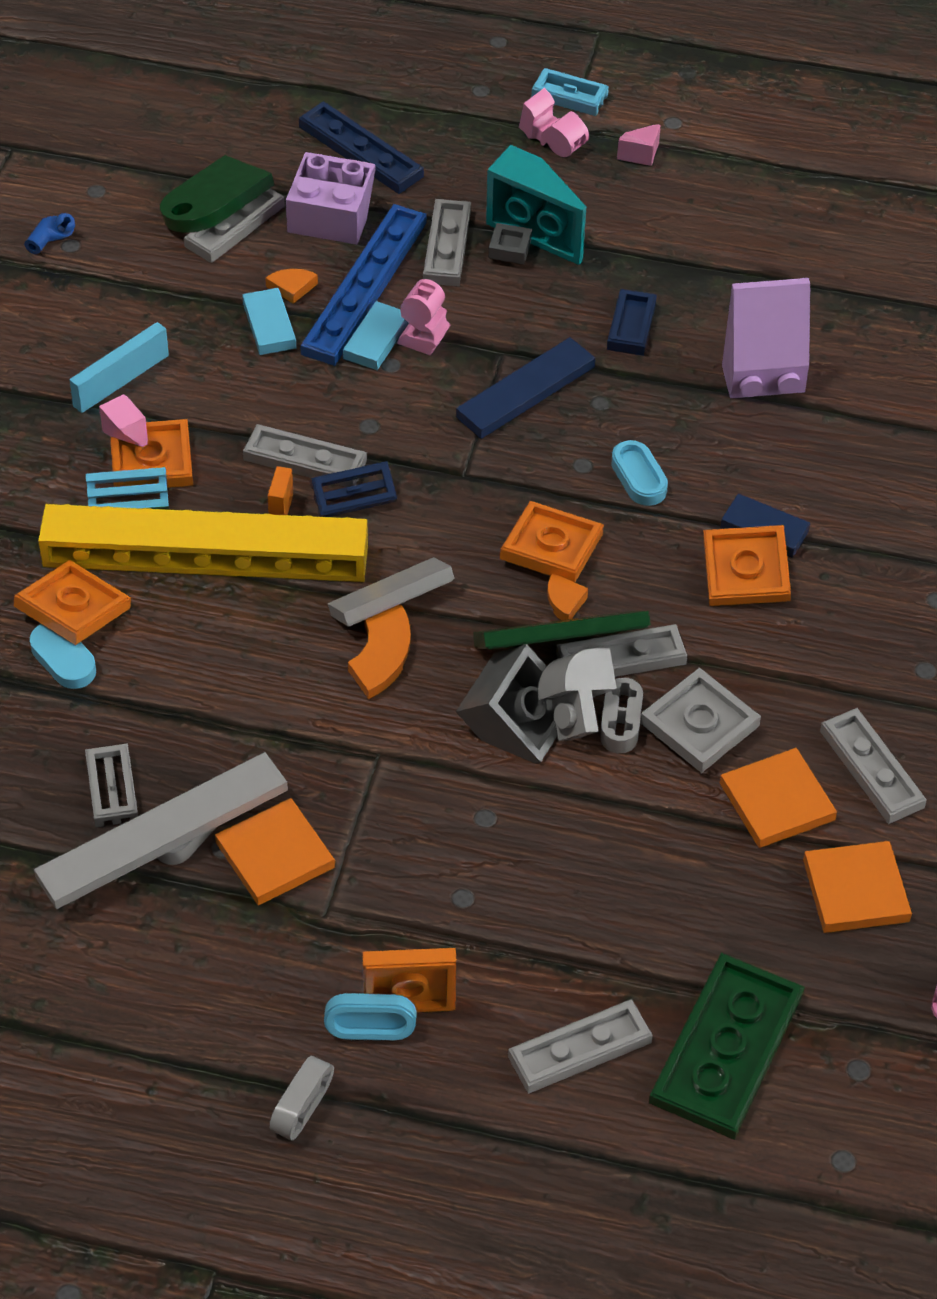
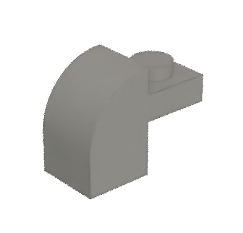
[538,648,617,741]

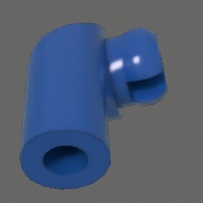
[24,213,76,254]

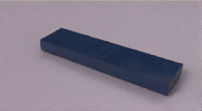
[299,101,424,194]
[456,337,596,439]

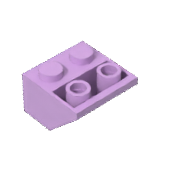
[286,152,375,245]

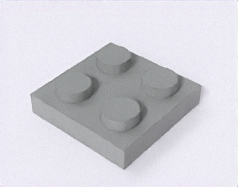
[640,667,761,773]

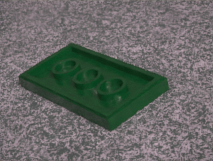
[473,611,651,649]
[649,953,805,1140]

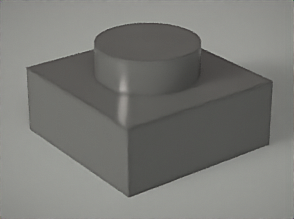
[488,223,532,264]

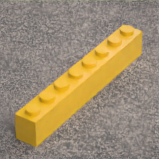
[38,504,368,582]

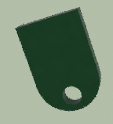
[160,155,275,233]

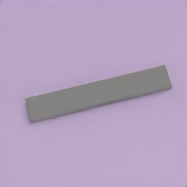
[34,752,288,910]

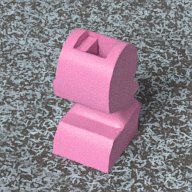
[519,88,589,157]
[397,279,451,356]

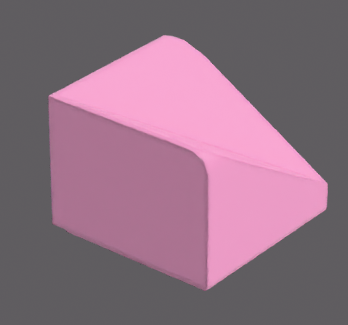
[617,124,661,166]
[99,394,148,447]

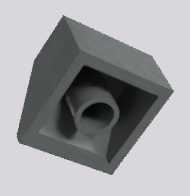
[456,644,558,764]

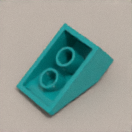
[486,145,587,265]

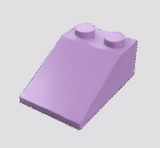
[722,278,810,398]

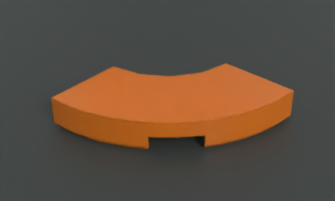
[348,604,411,700]

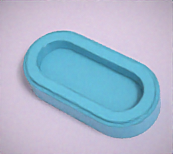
[611,440,668,506]
[30,624,96,689]
[324,993,417,1040]

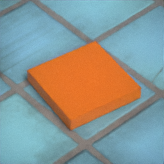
[110,419,193,488]
[500,501,604,582]
[703,525,791,606]
[14,560,131,645]
[720,748,837,848]
[215,798,335,906]
[803,841,912,933]
[363,948,456,1012]

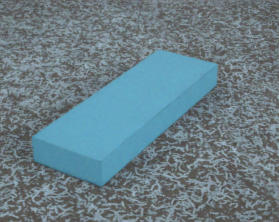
[69,322,169,413]

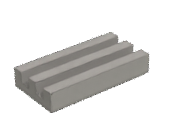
[85,743,138,827]

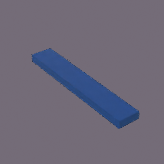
[301,204,427,366]

